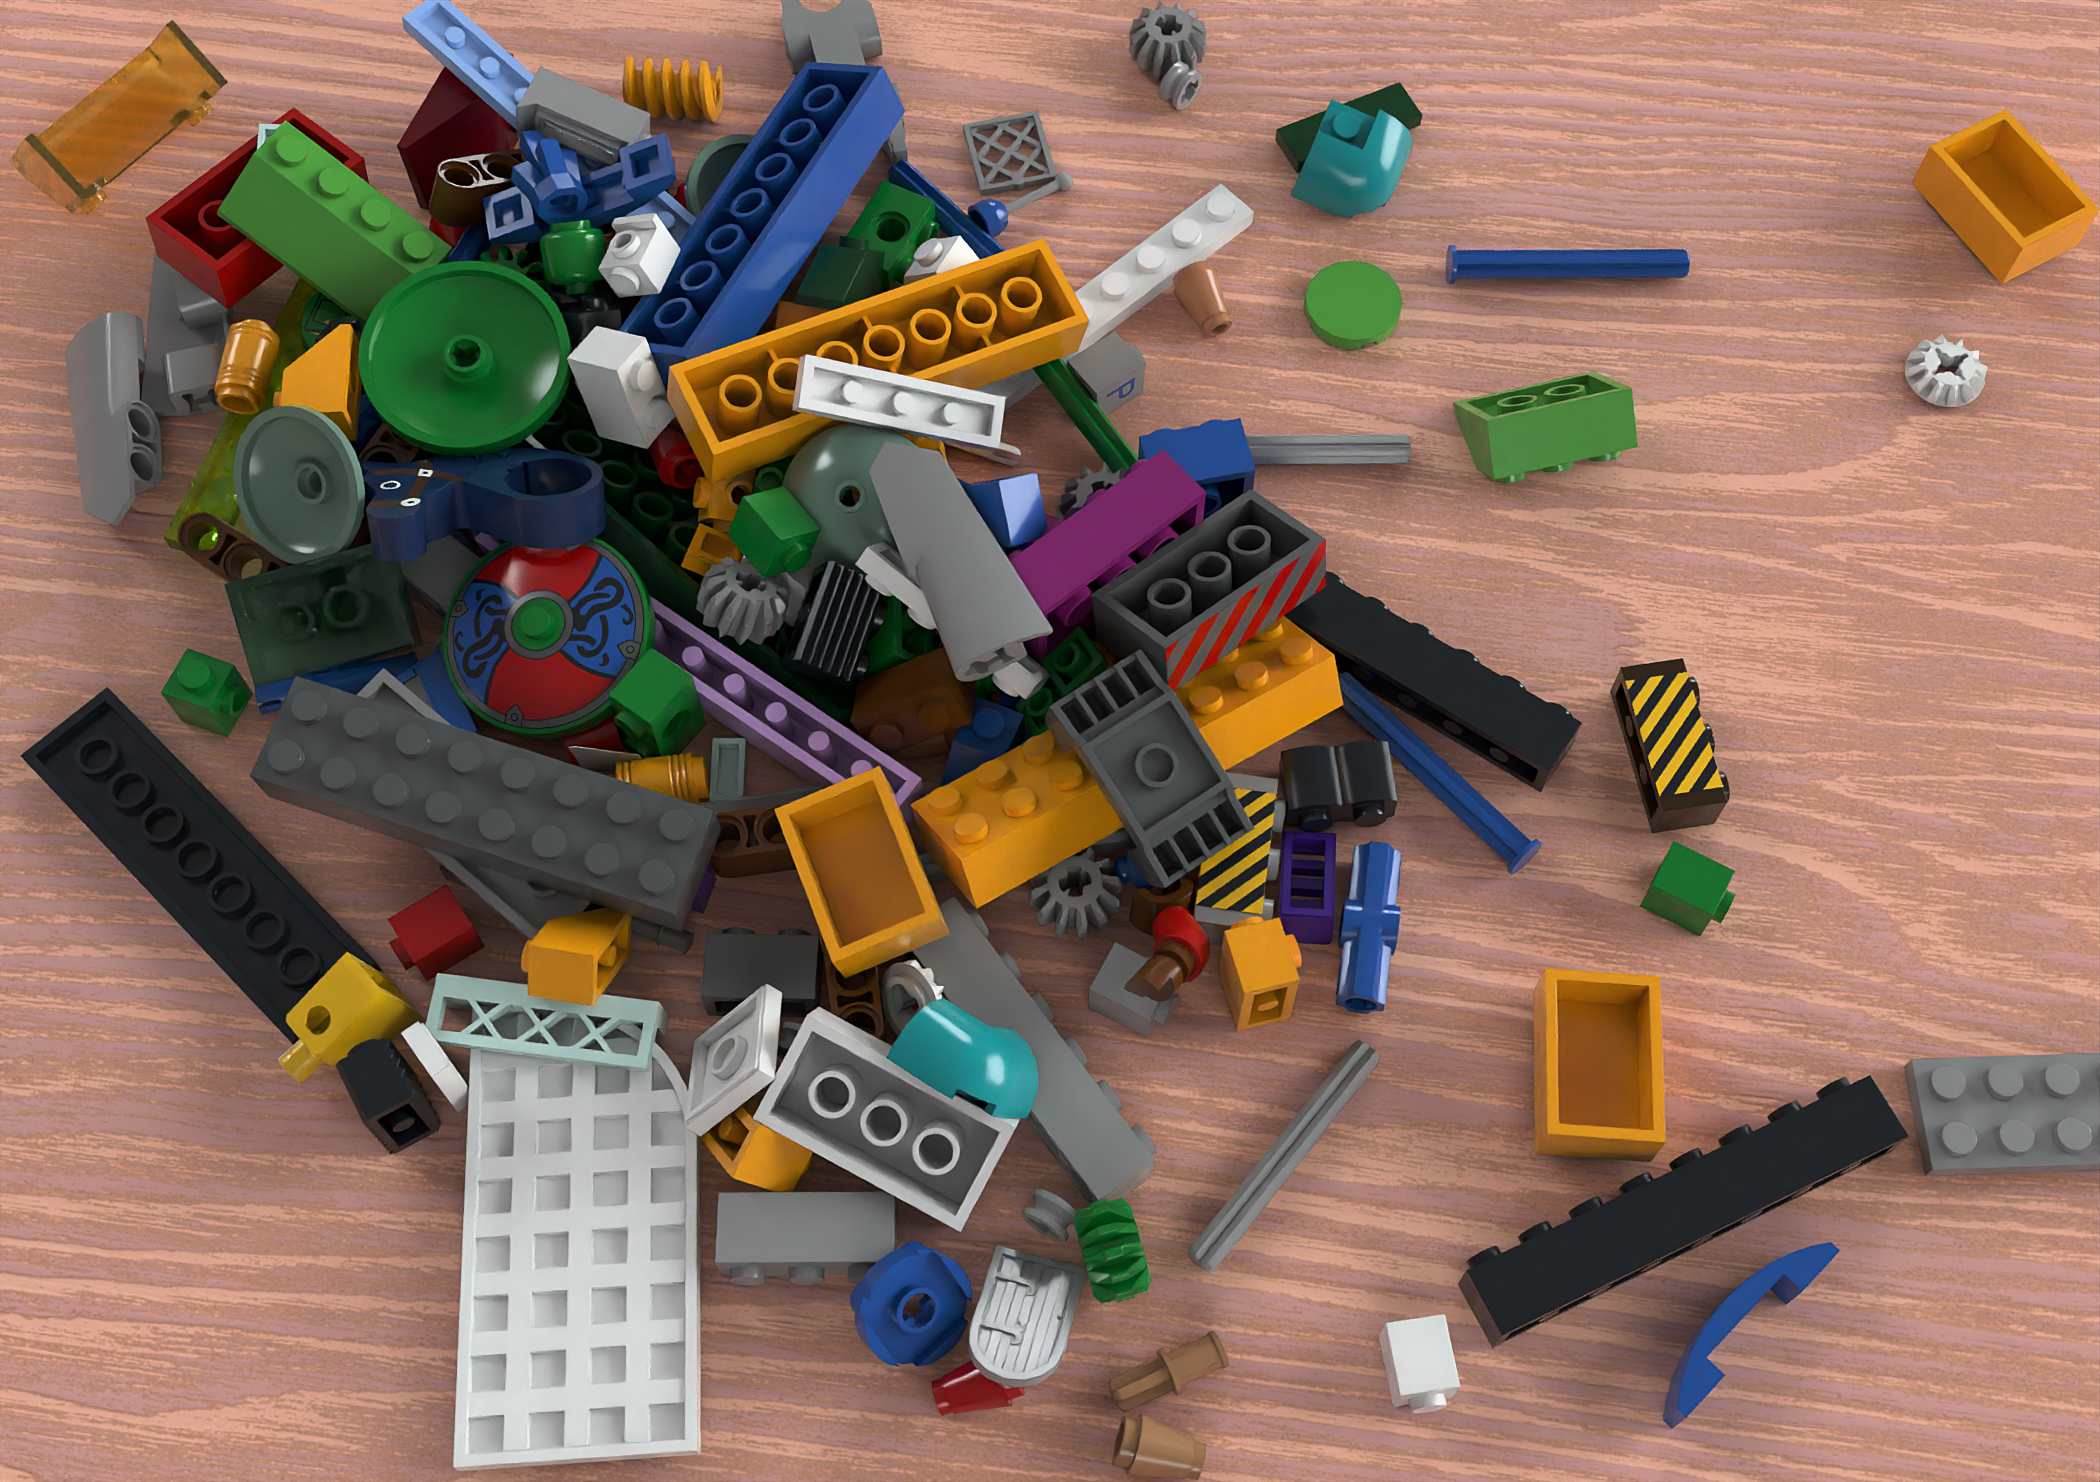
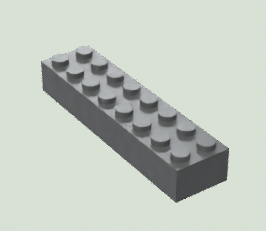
[250,676,721,932]

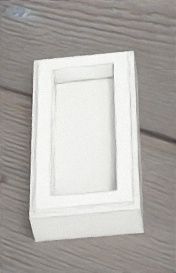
[401,1021,469,1112]

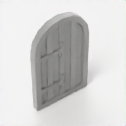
[968,1245,1086,1387]

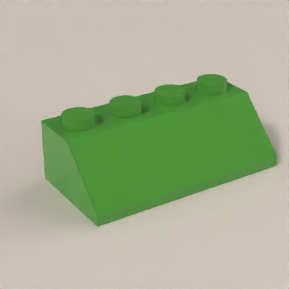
[217,120,452,323]

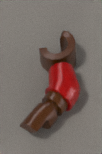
[1124,874,1210,1002]

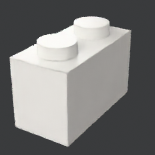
[567,326,675,449]

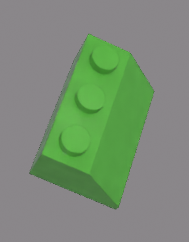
[1453,371,1638,483]

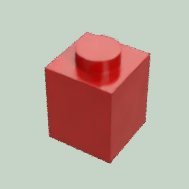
[388,884,485,981]

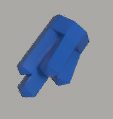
[510,130,588,224]

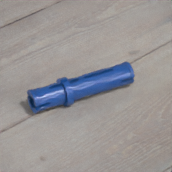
[254,652,418,715]

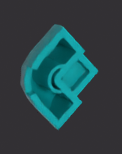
[1290,99,1413,219]
[886,998,1039,1118]

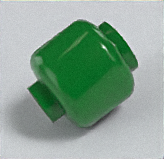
[539,220,607,295]

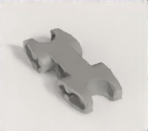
[781,0,908,165]

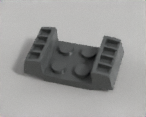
[1044,649,1254,888]

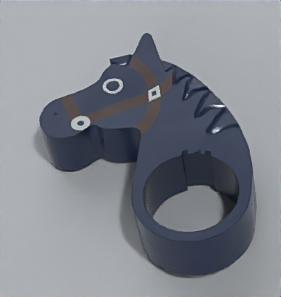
[359,448,607,562]

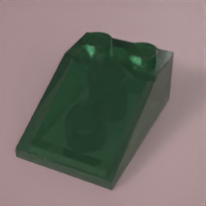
[224,543,424,688]

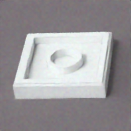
[684,984,782,1136]

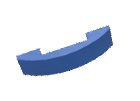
[483,132,676,245]
[1663,1242,1840,1429]

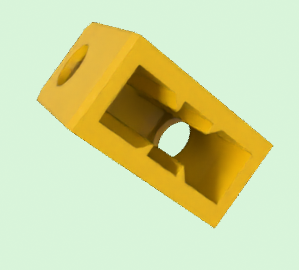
[278,952,422,1083]

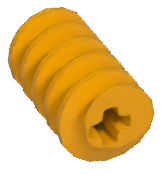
[622,56,724,122]

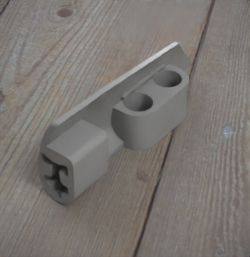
[141,251,233,416]
[65,312,163,526]
[868,442,1053,681]

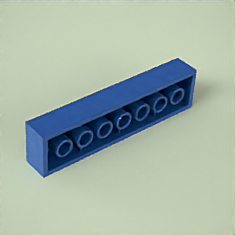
[618,62,905,391]

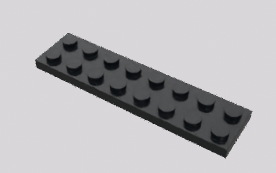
[20,687,382,1045]

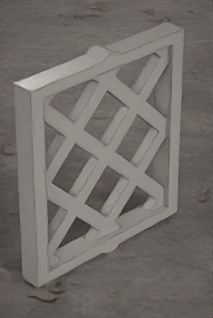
[963,111,1056,196]

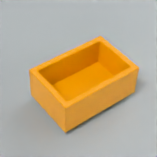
[1912,109,2100,284]
[774,766,950,978]
[1533,968,1666,1162]

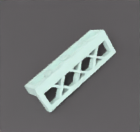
[426,973,668,1072]

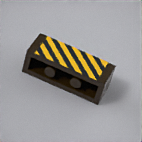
[1610,658,1730,833]

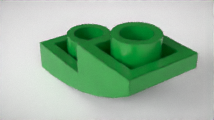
[1015,626,1109,736]

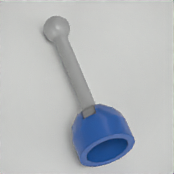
[968,172,1073,238]

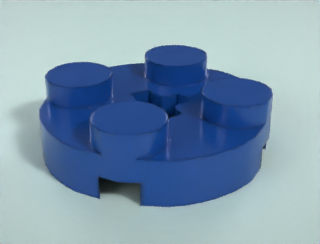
[850,1241,972,1367]

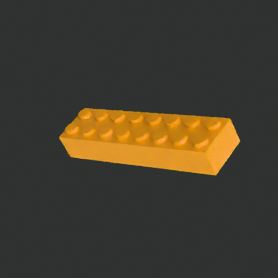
[667,238,1090,485]
[910,616,1343,909]

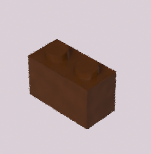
[850,647,977,755]

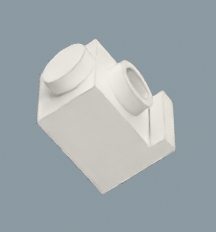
[598,213,681,298]

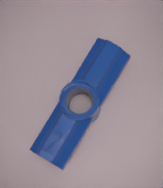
[1336,841,1402,1014]

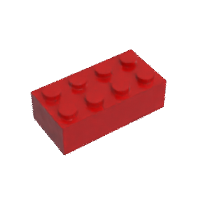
[145,107,369,309]

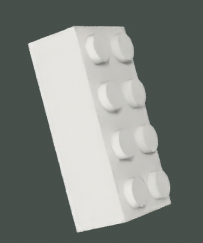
[753,1007,1020,1232]

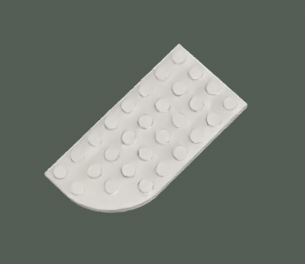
[453,1005,701,1471]

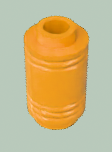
[214,319,280,415]
[607,752,710,804]

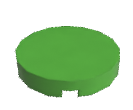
[1304,261,1402,350]

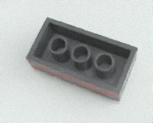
[1092,489,1326,691]

